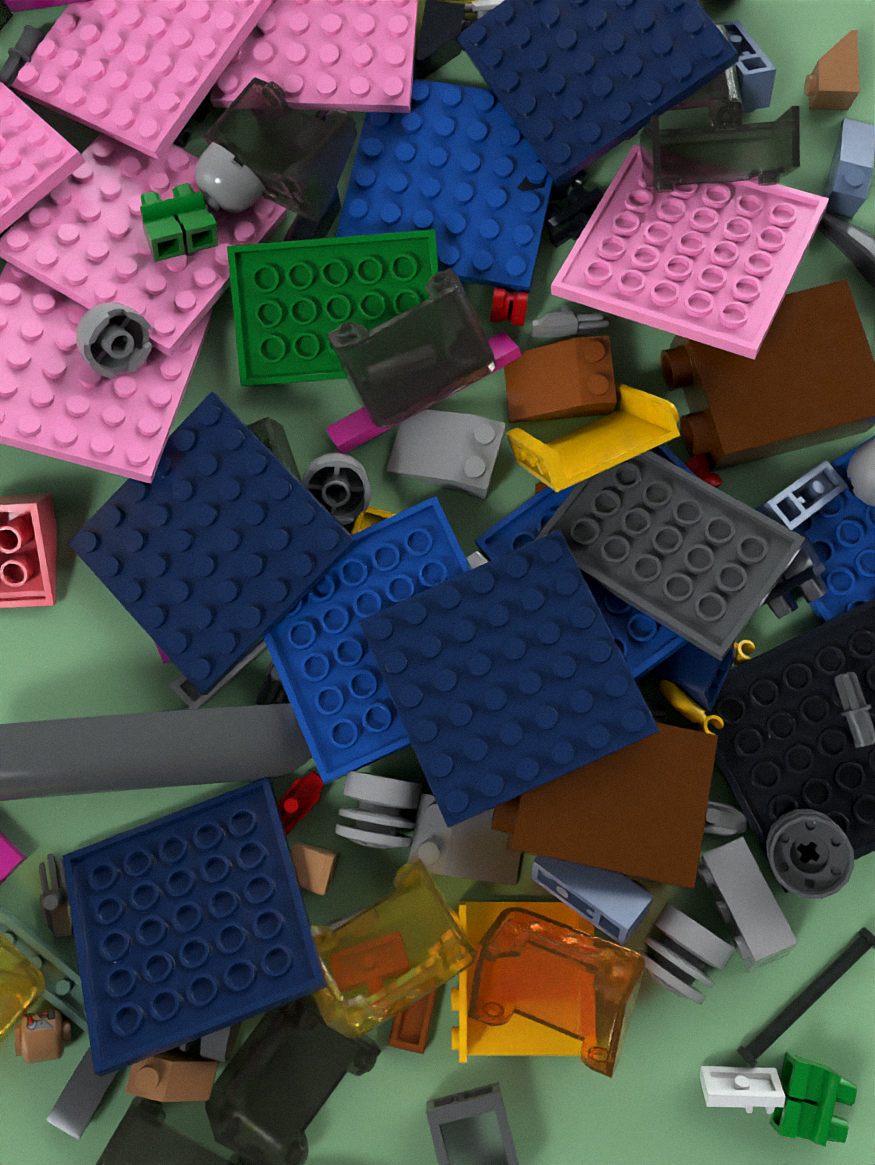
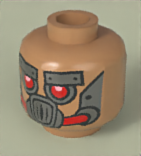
[15,1009,72,1064]

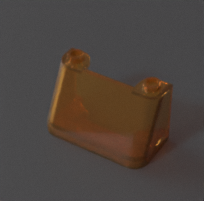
[468,907,645,1078]

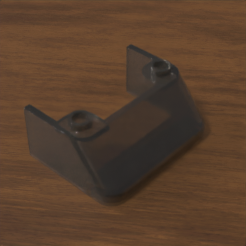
[640,105,800,193]

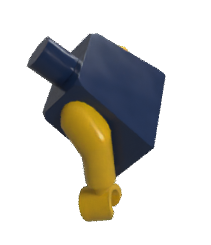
[654,640,755,735]

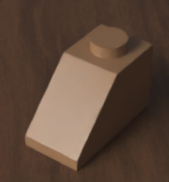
[804,30,860,110]
[290,842,340,895]
[125,1049,219,1102]

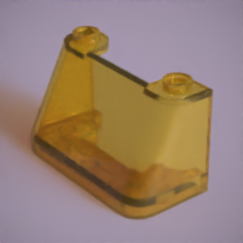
[311,859,479,1039]

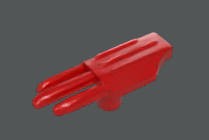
[279,771,325,836]

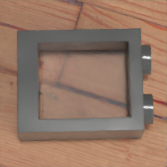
[426,1082,519,1165]

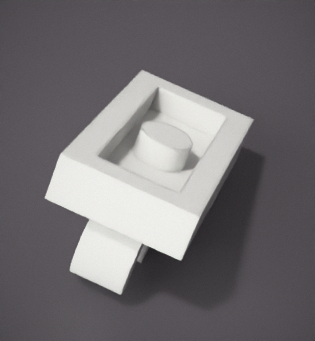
[700,1066,785,1114]

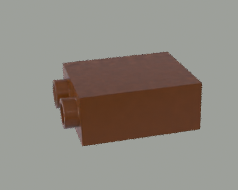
[661,279,875,473]
[491,722,718,888]

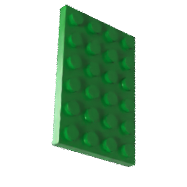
[227,229,446,387]

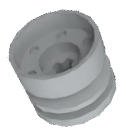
[335,771,423,849]
[633,902,736,1005]

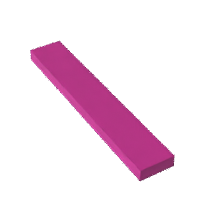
[325,331,522,454]

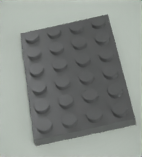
[534,450,806,662]

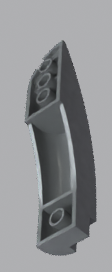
[0,703,312,801]

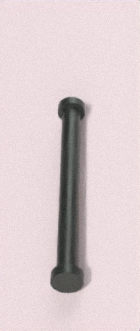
[736,927,875,1068]

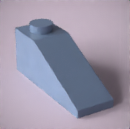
[716,20,776,113]
[823,118,875,218]
[757,459,848,530]
[531,856,654,946]

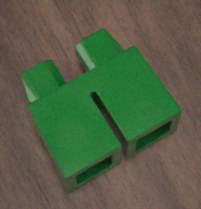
[140,183,218,262]
[769,1052,857,1147]

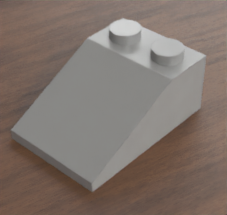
[386,409,506,500]
[407,793,521,886]

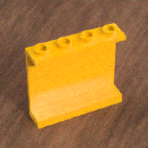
[505,382,680,492]
[451,901,597,1063]

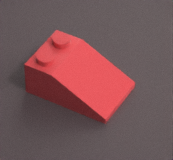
[0,493,57,608]

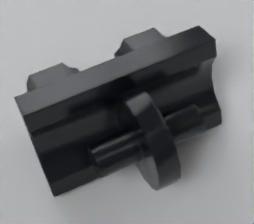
[545,185,603,248]

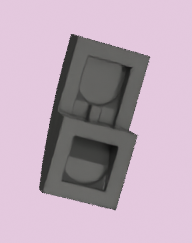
[46,1047,121,1140]

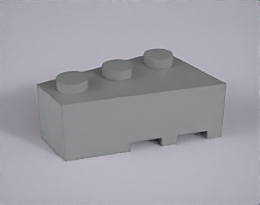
[698,837,798,972]

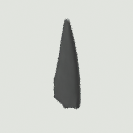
[817,212,875,288]

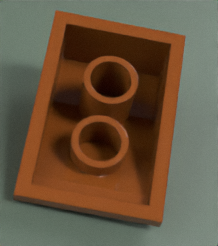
[504,335,617,423]

